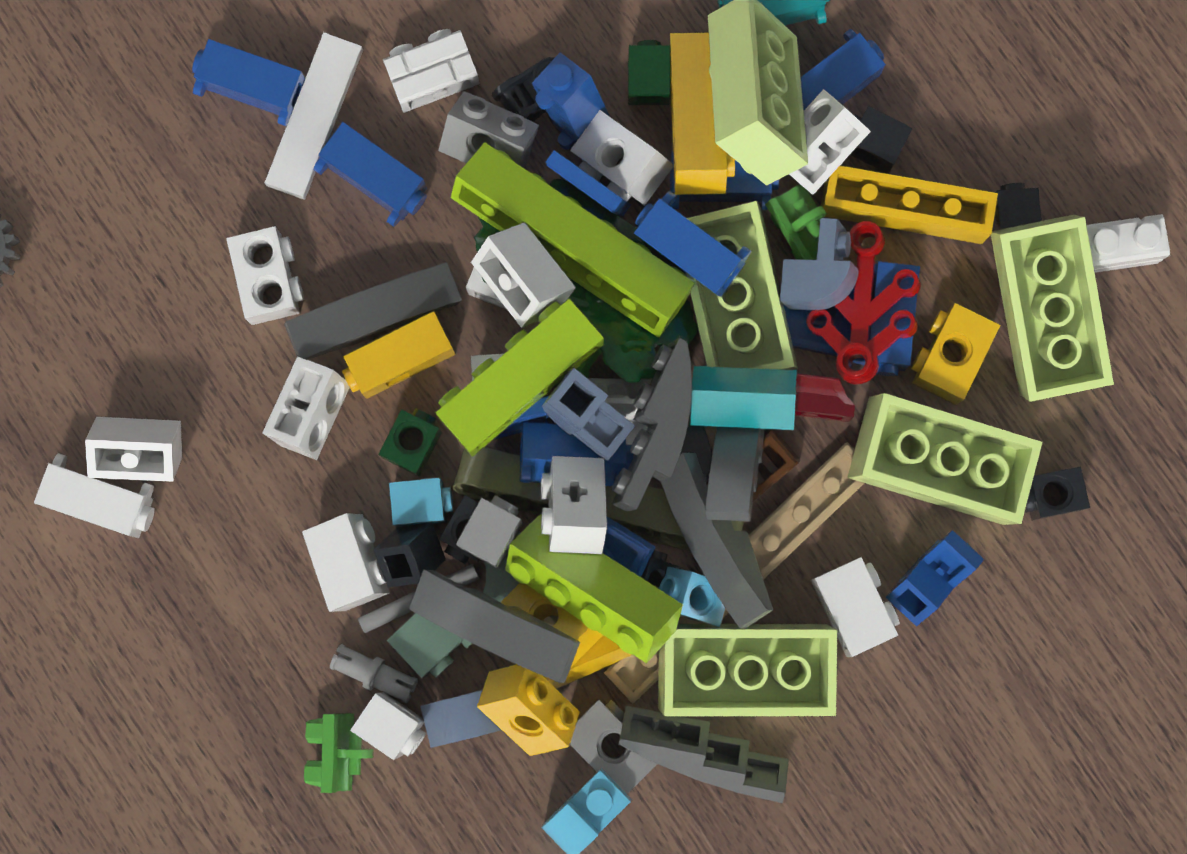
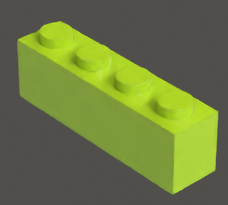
[435,299,604,457]
[505,514,683,664]

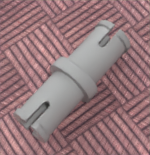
[330,644,418,704]

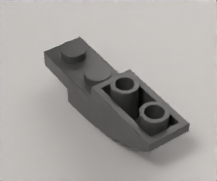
[612,338,692,511]

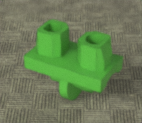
[765,184,827,260]
[304,713,374,793]

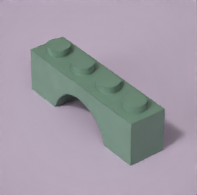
[387,532,521,678]

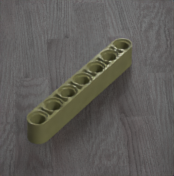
[453,447,744,551]

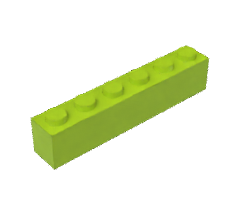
[450,142,695,338]

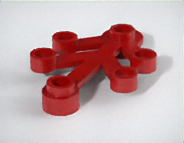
[806,221,921,384]

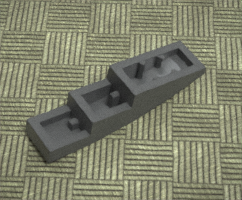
[284,262,462,360]
[705,427,765,521]
[661,453,773,628]
[409,569,580,683]
[619,706,789,803]

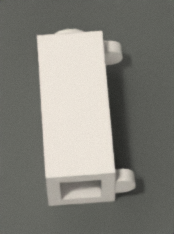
[34,453,154,538]

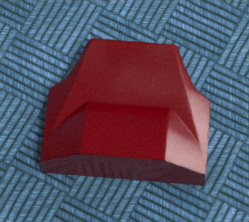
[795,373,855,422]

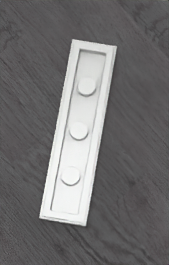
[265,32,363,200]

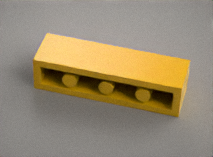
[670,33,735,195]
[821,166,998,244]

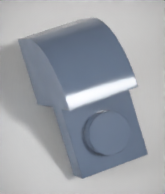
[780,218,859,310]
[542,368,635,461]
[420,690,501,748]

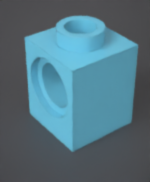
[389,478,453,527]
[659,567,725,627]

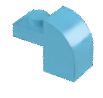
[541,768,632,854]

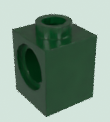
[628,40,670,105]
[378,408,442,477]

